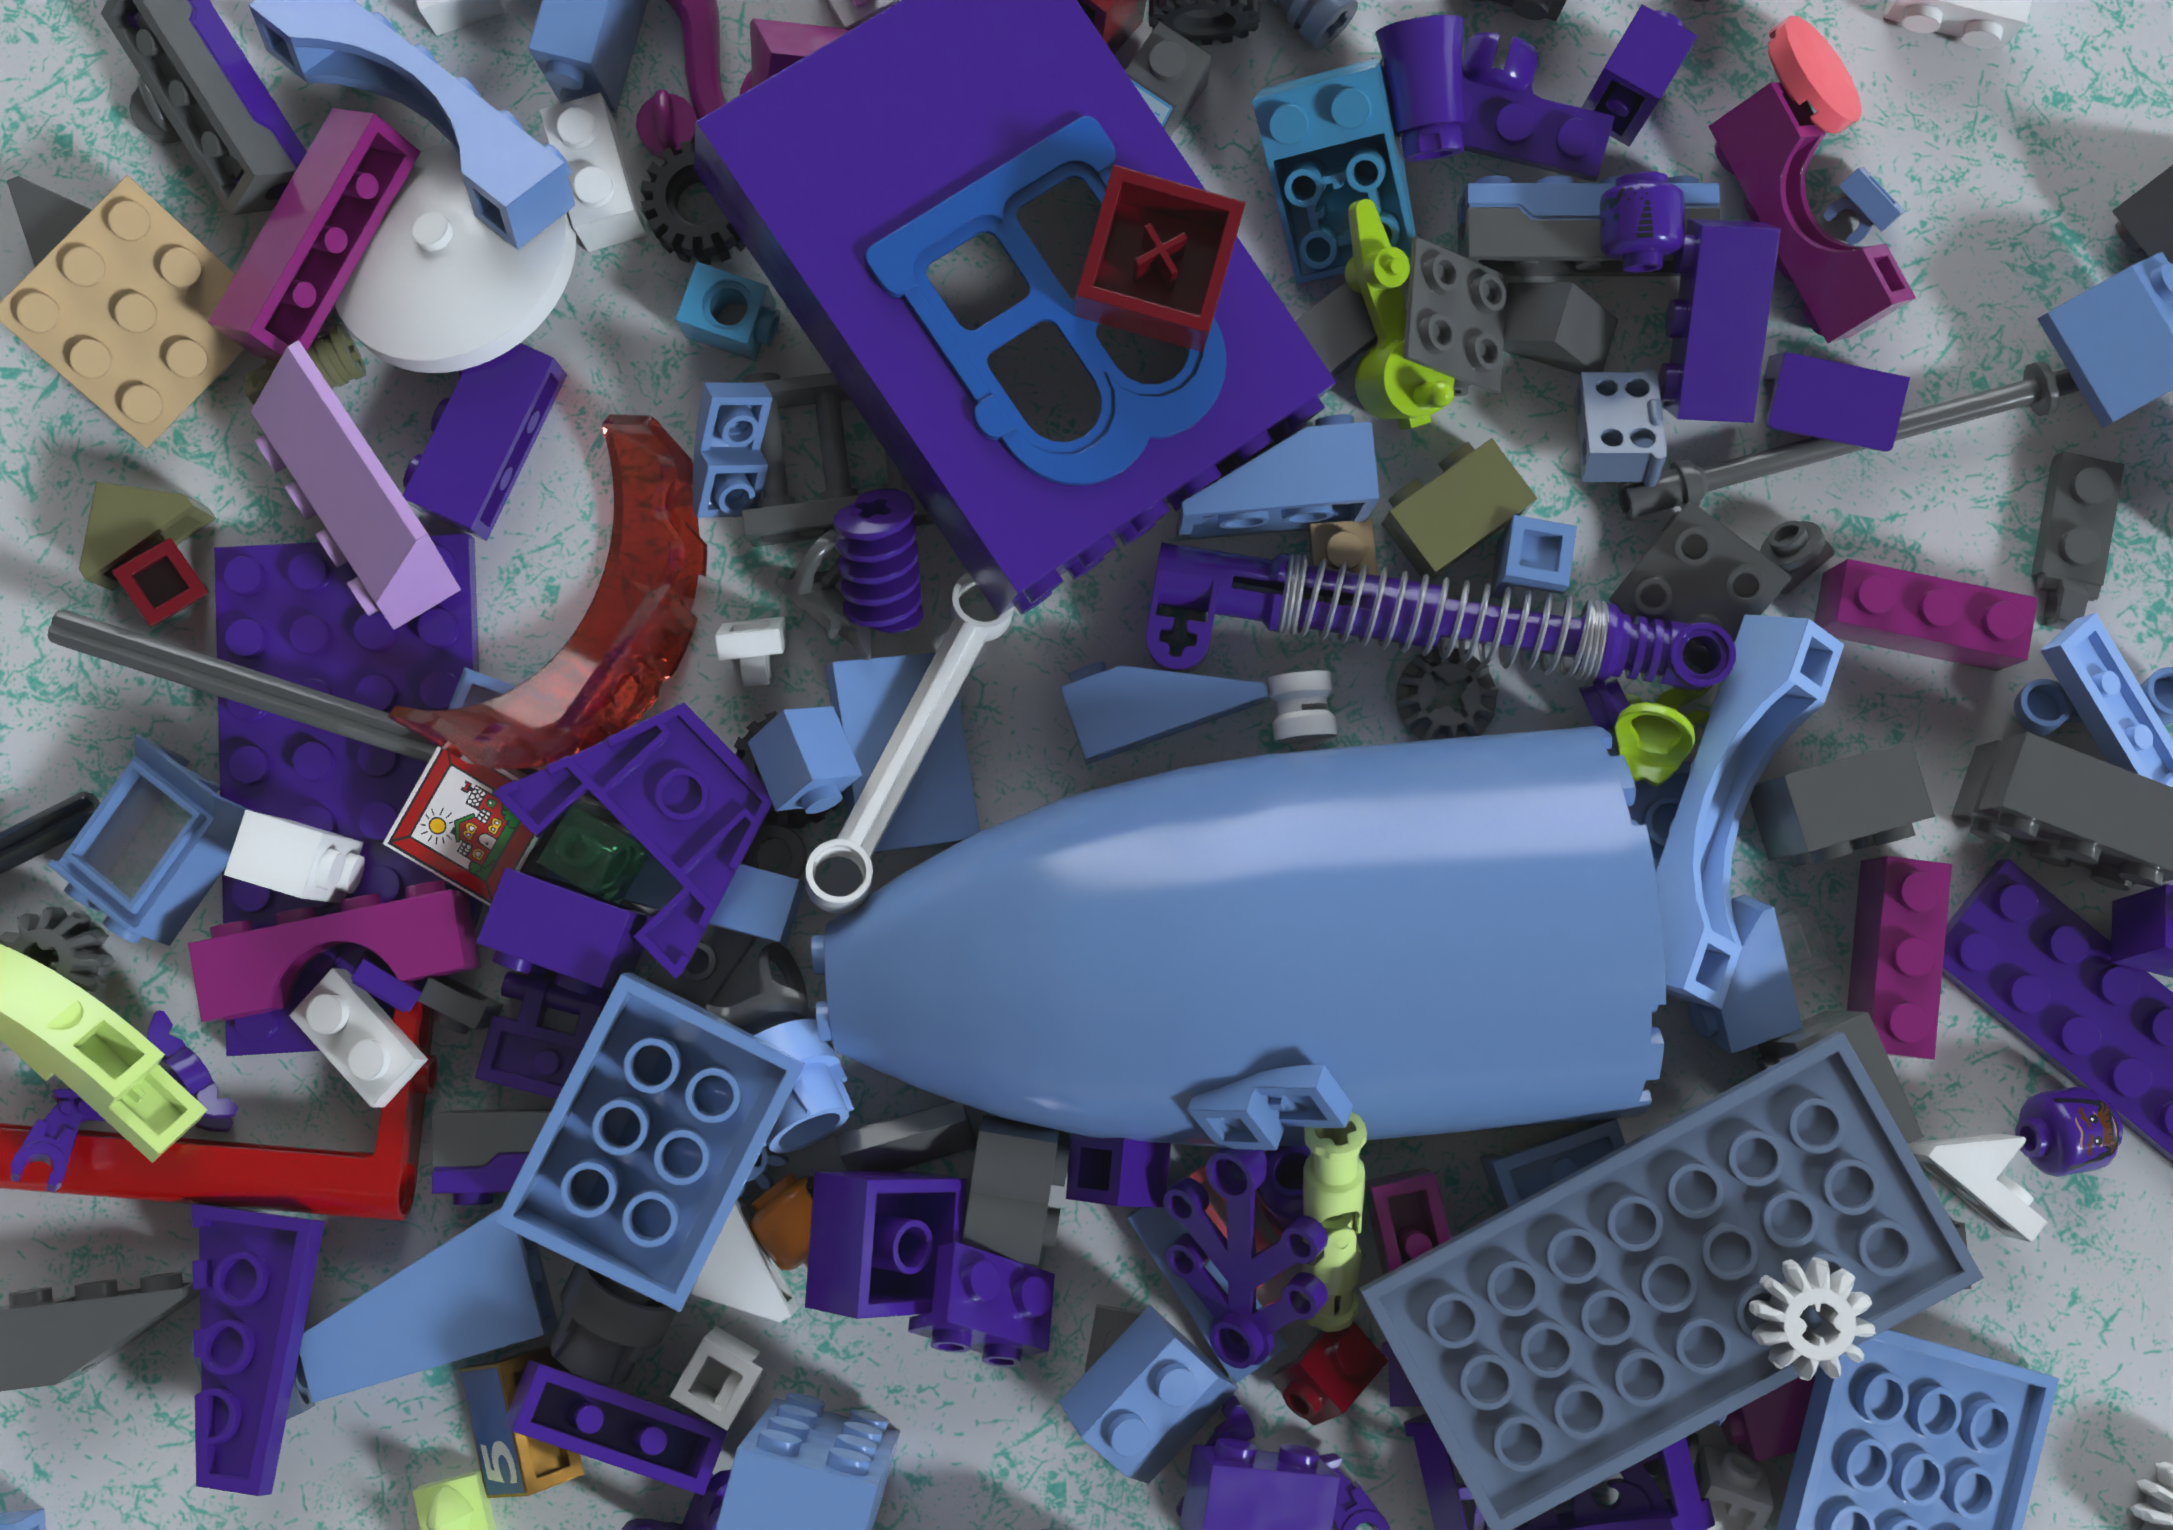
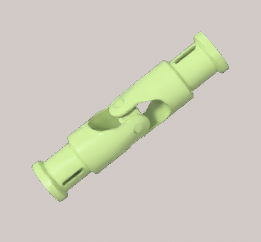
[1301,1112,1367,1332]

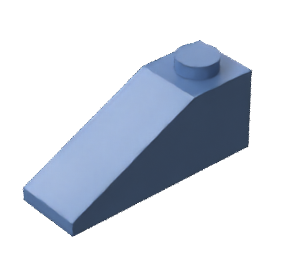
[1060,662,1268,765]

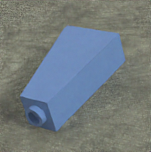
[296,1208,559,1403]

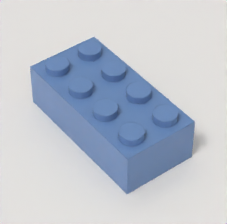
[715,1393,900,1530]

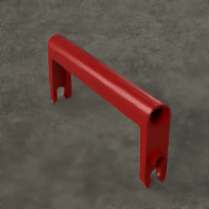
[0,1001,438,1221]

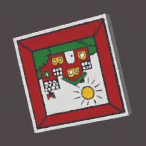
[382,731,544,906]

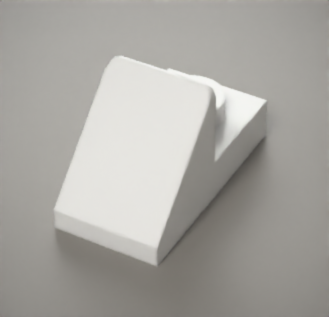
[1909,1134,2048,1242]

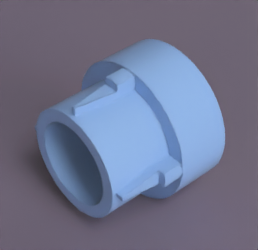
[754,1019,854,1153]

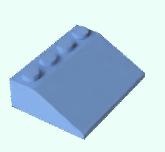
[494,972,805,1312]

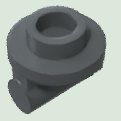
[1760,521,1835,595]

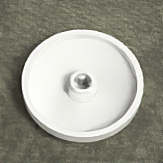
[334,142,576,373]

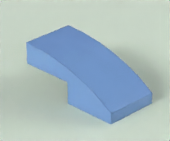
[1187,1064,1353,1150]

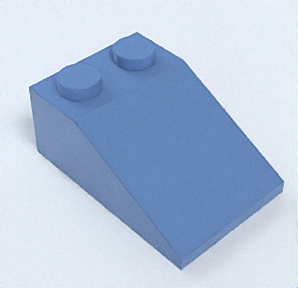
[1176,414,1380,541]

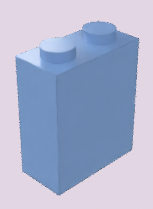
[528,0,648,113]

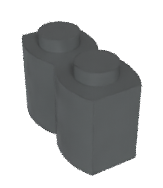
[962,1114,1070,1265]

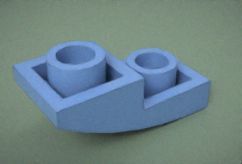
[693,382,773,518]

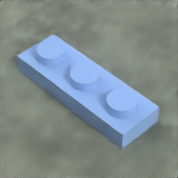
[2040,613,2173,787]

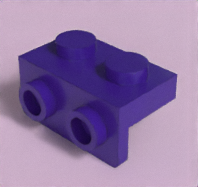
[908,1242,1055,1367]

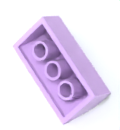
[251,340,461,630]

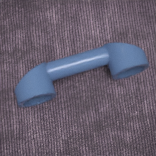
[2014,667,2173,737]

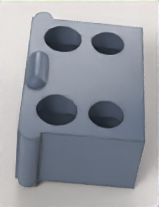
[1574,367,1667,487]

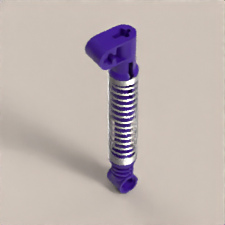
[1146,542,1736,691]

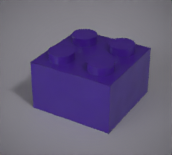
[476,867,654,997]
[805,1171,967,1319]

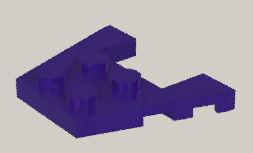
[493,702,773,979]

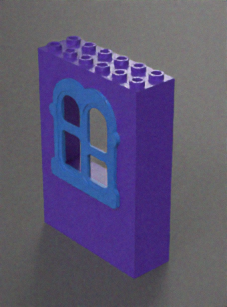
[694,0,1336,616]

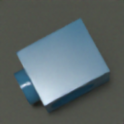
[675,262,780,361]

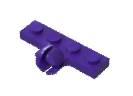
[1372,32,1615,182]

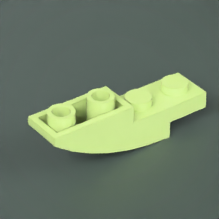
[0,944,207,1163]

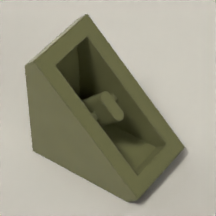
[79,481,216,591]

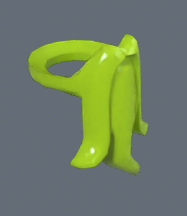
[1615,685,1713,787]

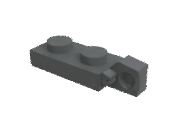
[2031,451,2125,630]

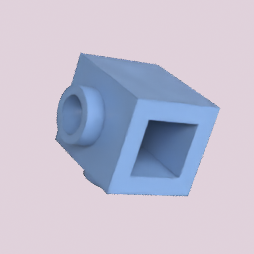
[748,706,862,814]

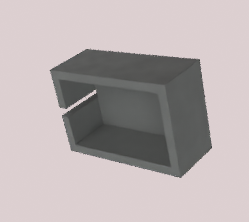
[1951,732,2173,891]

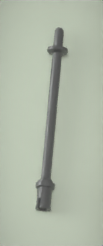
[1618,361,2080,521]

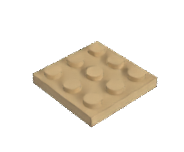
[0,175,246,449]

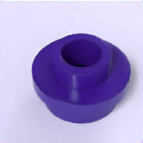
[1579,678,1629,731]

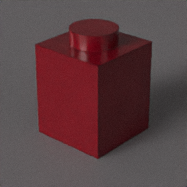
[112,537,209,629]

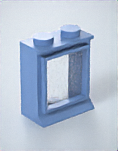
[48,734,254,946]

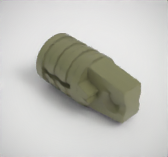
[244,324,366,405]

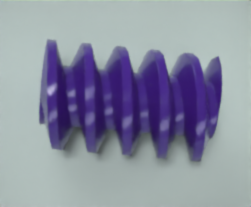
[834,488,923,633]

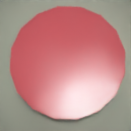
[1768,16,1862,134]

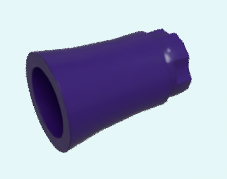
[1375,15,1466,162]

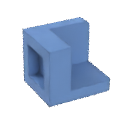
[1490,515,1577,599]

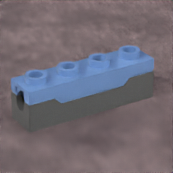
[1457,175,1720,277]

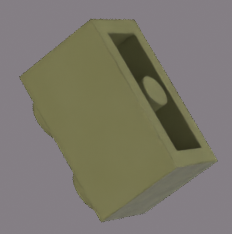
[1382,438,1538,581]

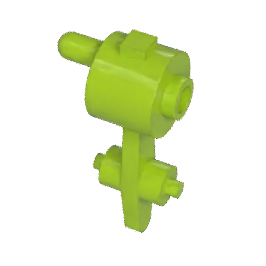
[1345,199,1455,430]

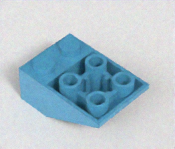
[1252,57,1416,284]

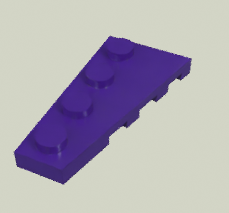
[191,1204,325,1496]

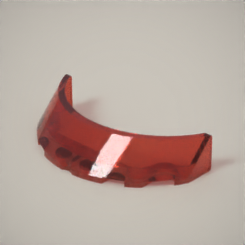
[388,414,707,769]

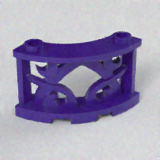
[1403,1411,1715,1530]

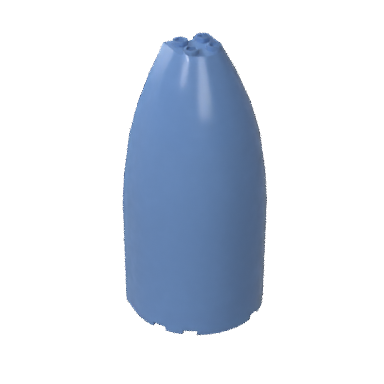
[811,726,1666,1147]

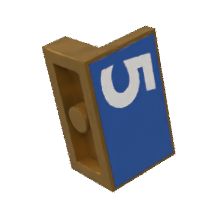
[459,1346,584,1498]

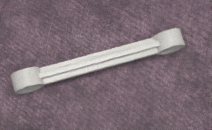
[805,572,1015,914]

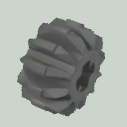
[0,907,116,992]

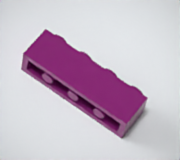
[208,108,421,362]

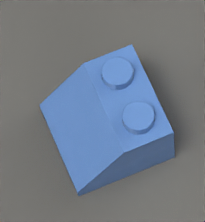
[2037,252,2173,428]
[1059,1305,1239,1484]

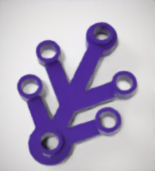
[1163,1148,1328,1369]

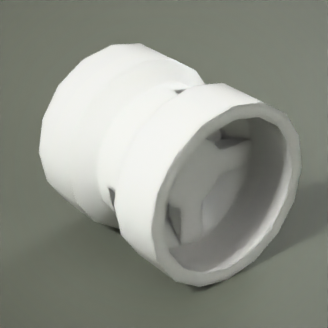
[1267,670,1337,743]

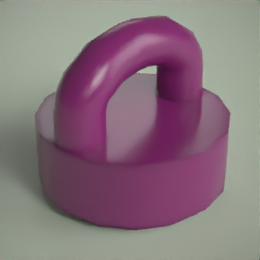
[636,89,698,160]

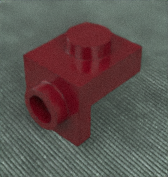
[1271,1321,1388,1425]

